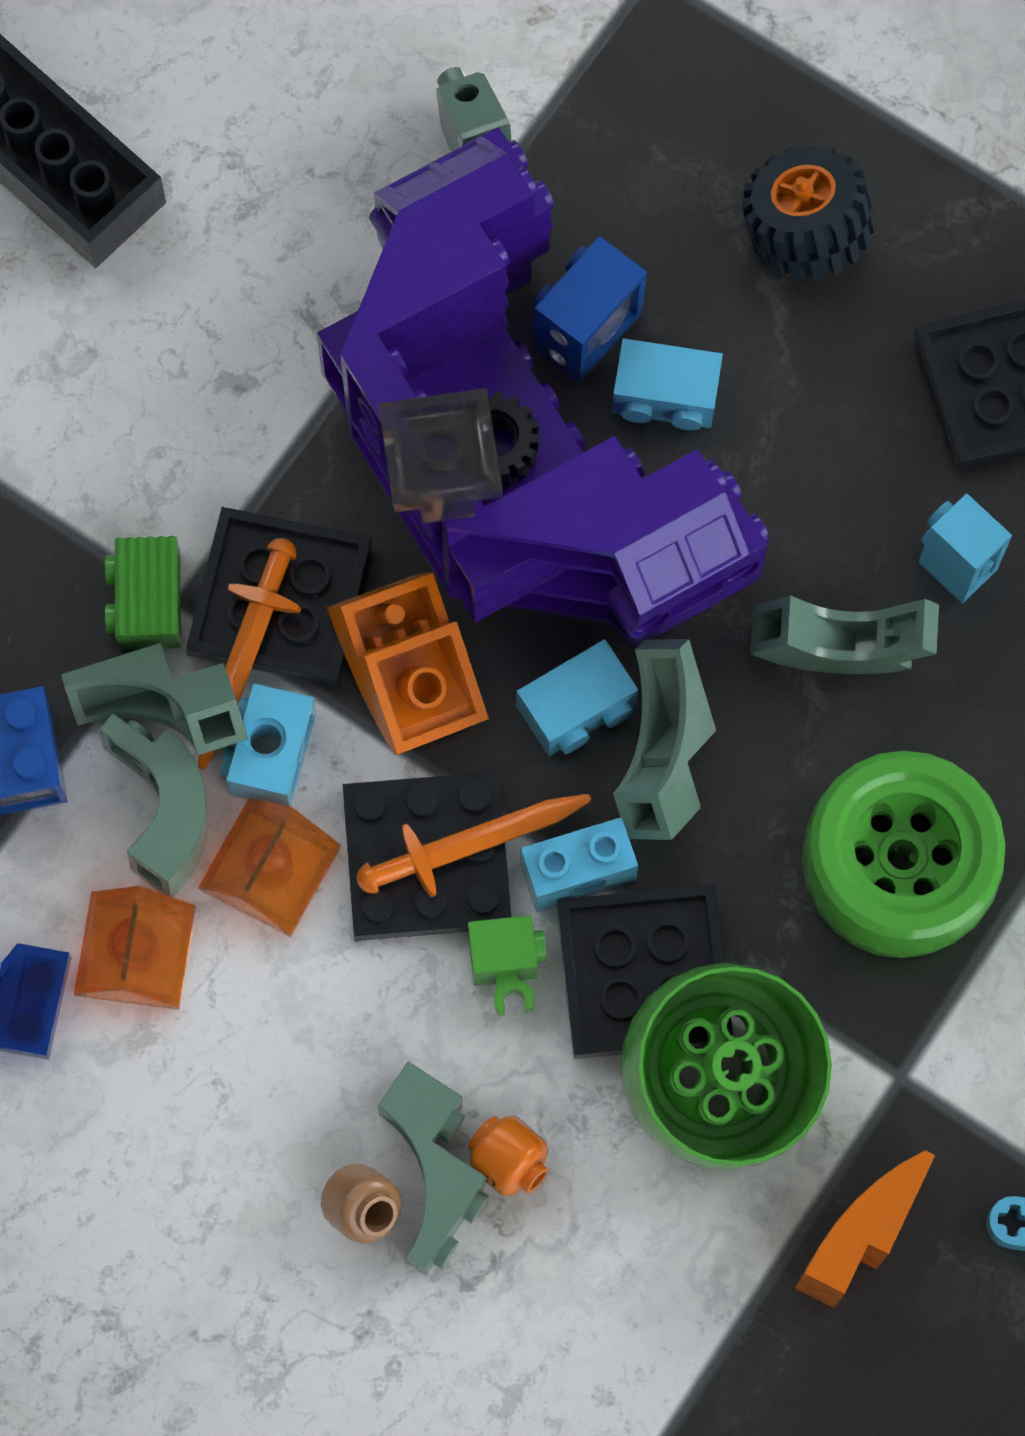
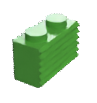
[105,536,182,650]

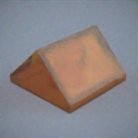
[198,798,341,937]
[74,886,196,1010]

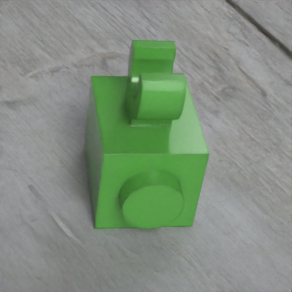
[468,915,547,1016]

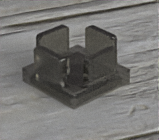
[378,388,503,523]

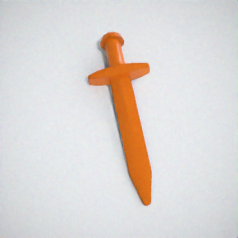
[198,538,301,770]
[357,794,591,897]

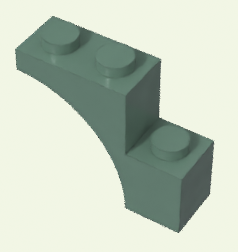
[613,639,716,840]
[61,643,248,755]
[378,1061,489,1276]

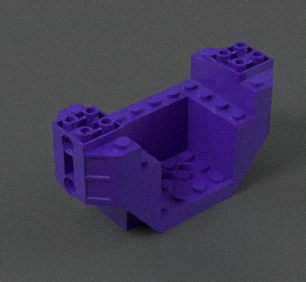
[317,127,769,649]

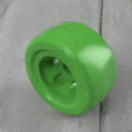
[802,751,1006,958]
[620,963,832,1170]

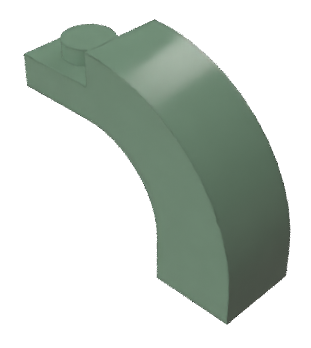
[750,596,939,674]
[100,714,208,900]

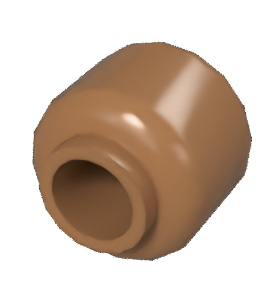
[321,1164,402,1244]

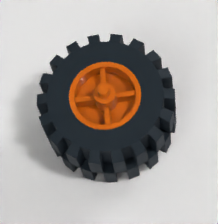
[742,144,875,281]

